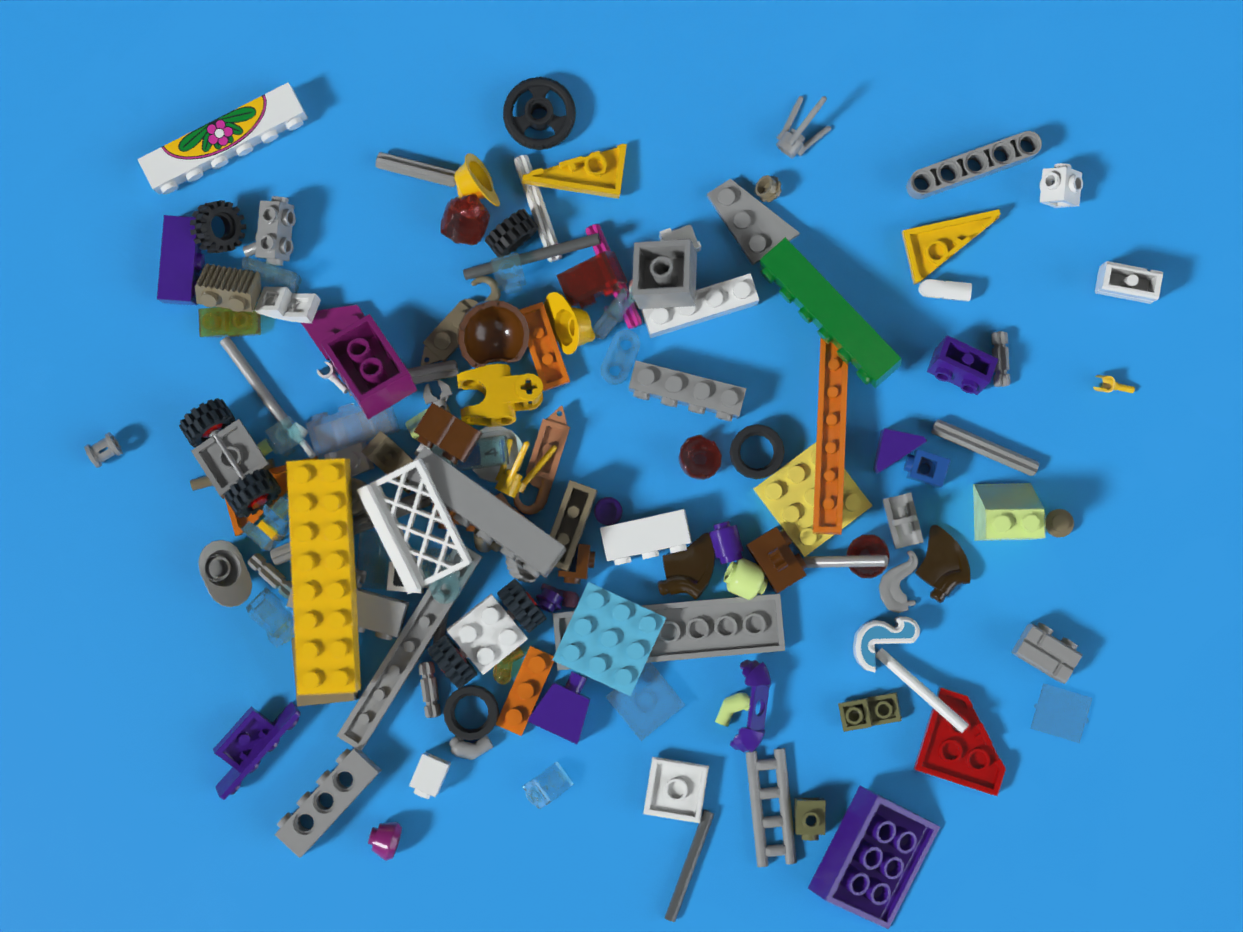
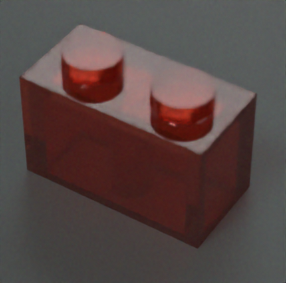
[556,251,627,309]

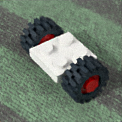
[427,579,547,689]

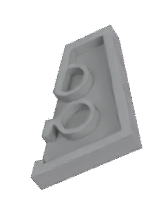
[707,179,800,265]

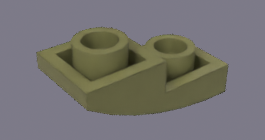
[838,692,902,732]

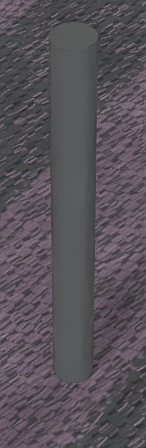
[665,810,715,922]

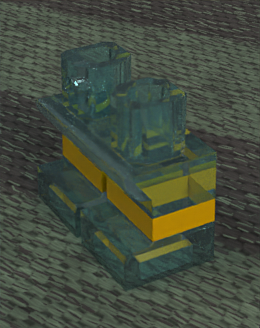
[241,497,290,551]

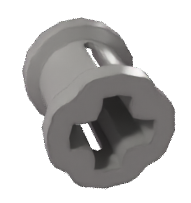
[84,432,123,468]

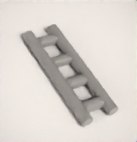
[745,748,797,867]

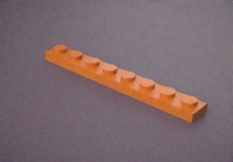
[813,338,848,535]

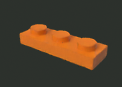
[519,302,570,391]
[496,646,554,736]

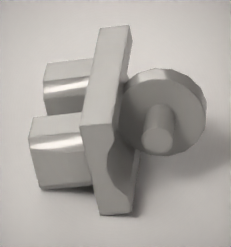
[883,493,924,549]

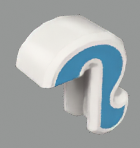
[853,616,920,672]

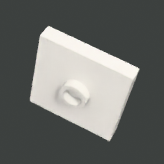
[643,756,709,823]

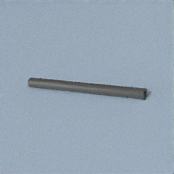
[463,233,601,280]

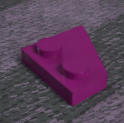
[301,305,365,361]

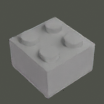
[632,239,697,309]

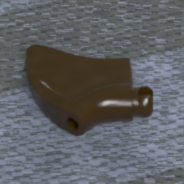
[915,525,970,603]
[658,533,715,600]

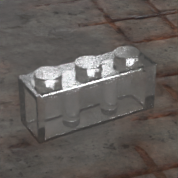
[305,403,400,458]

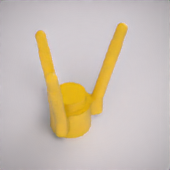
[495,438,557,498]

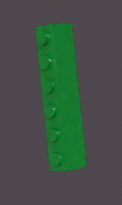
[760,237,902,388]

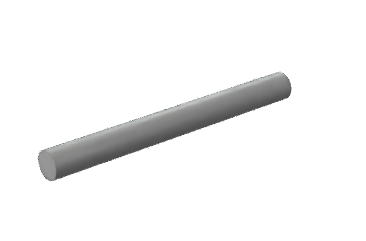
[220,336,294,433]

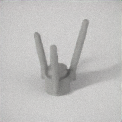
[776,96,831,159]

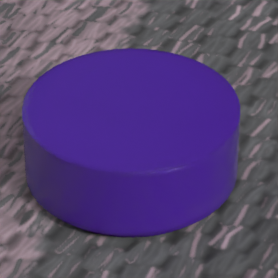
[594,497,623,526]

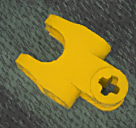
[457,364,543,427]

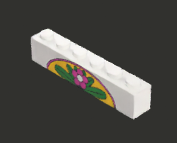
[137,82,308,195]

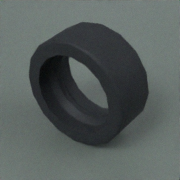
[730,424,785,479]
[444,685,499,740]

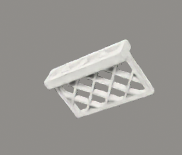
[357,458,473,594]

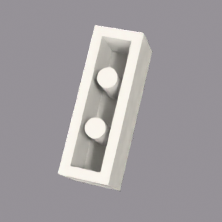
[600,509,692,566]

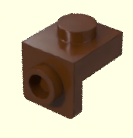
[558,544,596,584]

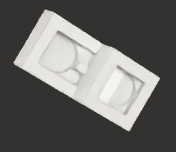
[255,287,321,323]

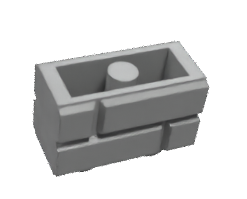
[1011,622,1082,684]

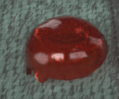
[678,435,722,480]
[846,534,890,578]

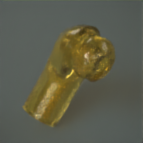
[493,646,525,685]

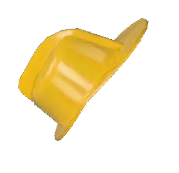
[454,153,500,207]
[544,292,595,355]

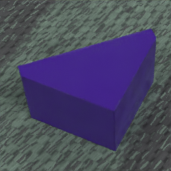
[873,428,927,474]

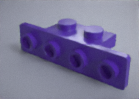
[213,702,301,800]

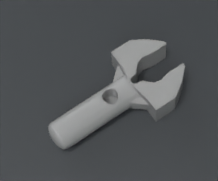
[423,380,453,414]

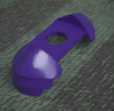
[730,660,771,753]

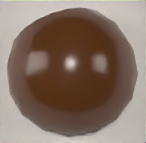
[457,300,530,368]

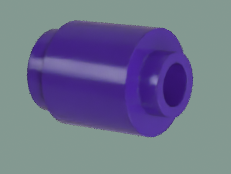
[709,521,744,564]

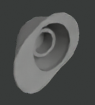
[198,540,252,607]

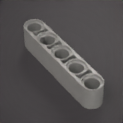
[906,131,1042,200]

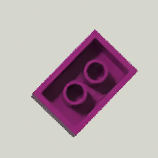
[321,314,417,420]

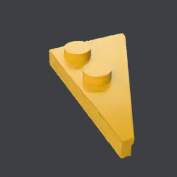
[522,144,627,199]
[901,209,1001,285]

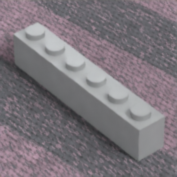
[407,447,566,578]

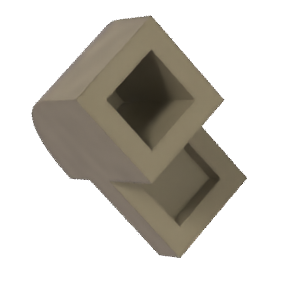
[361,431,414,494]

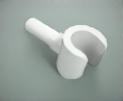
[317,362,349,394]
[288,422,316,459]

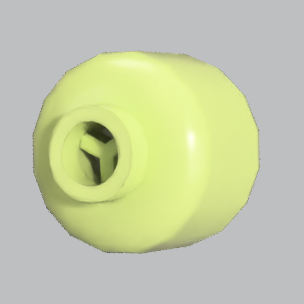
[723,558,768,600]

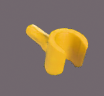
[1093,375,1135,393]

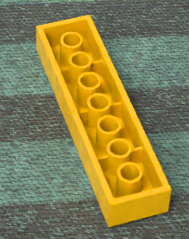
[286,458,361,695]

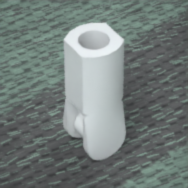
[918,279,972,302]

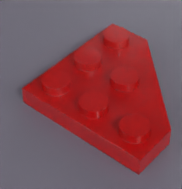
[914,687,1006,796]

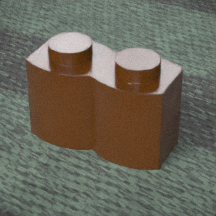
[414,403,482,464]

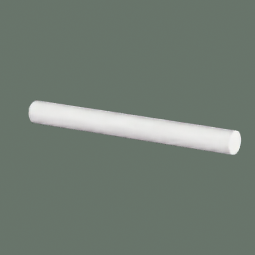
[875,648,969,733]

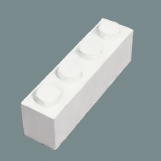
[642,273,759,338]

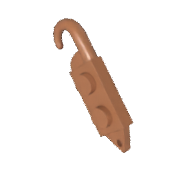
[513,406,570,515]

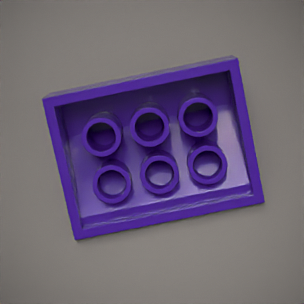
[808,786,940,929]

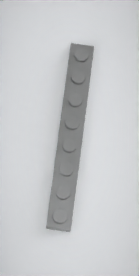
[337,546,483,751]

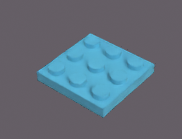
[552,582,666,696]

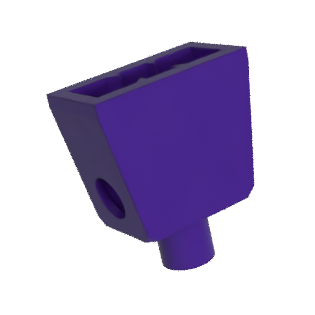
[528,671,591,745]

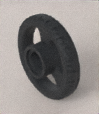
[503,77,576,150]

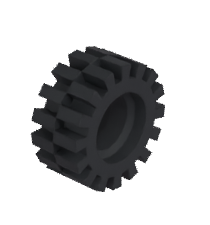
[190,200,246,253]
[485,209,539,259]

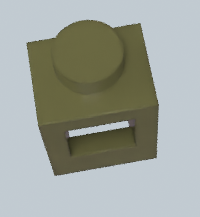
[794,797,826,841]

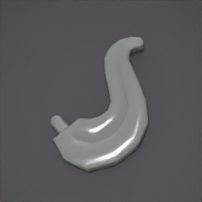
[879,550,918,613]

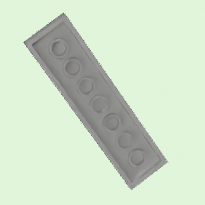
[553,594,785,670]

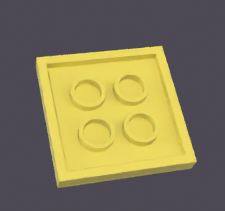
[753,442,873,557]

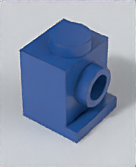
[904,449,951,488]

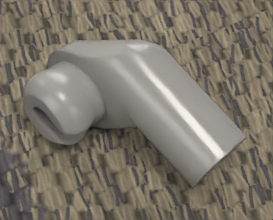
[449,735,494,760]

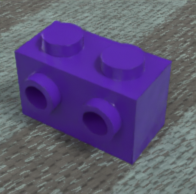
[927,335,998,395]

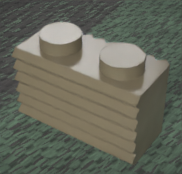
[195,263,261,313]

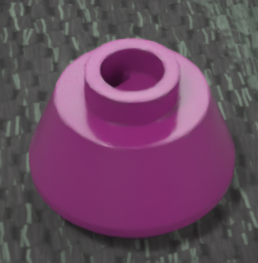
[368,822,402,861]

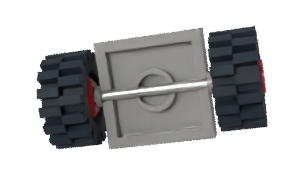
[179,398,281,518]

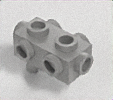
[243,196,296,266]

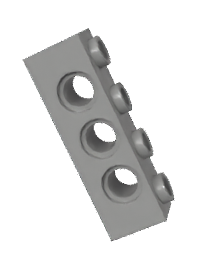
[275,748,382,858]

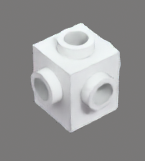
[1040,163,1083,208]

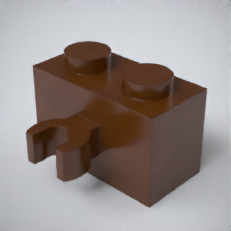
[746,527,807,593]

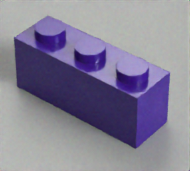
[157,215,205,306]

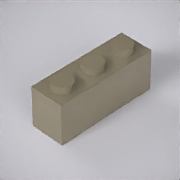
[550,480,598,571]

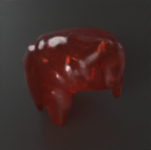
[440,194,490,245]

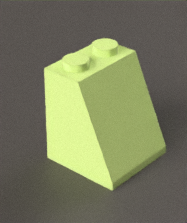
[973,483,1045,541]

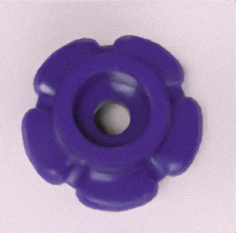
[536,588,563,613]

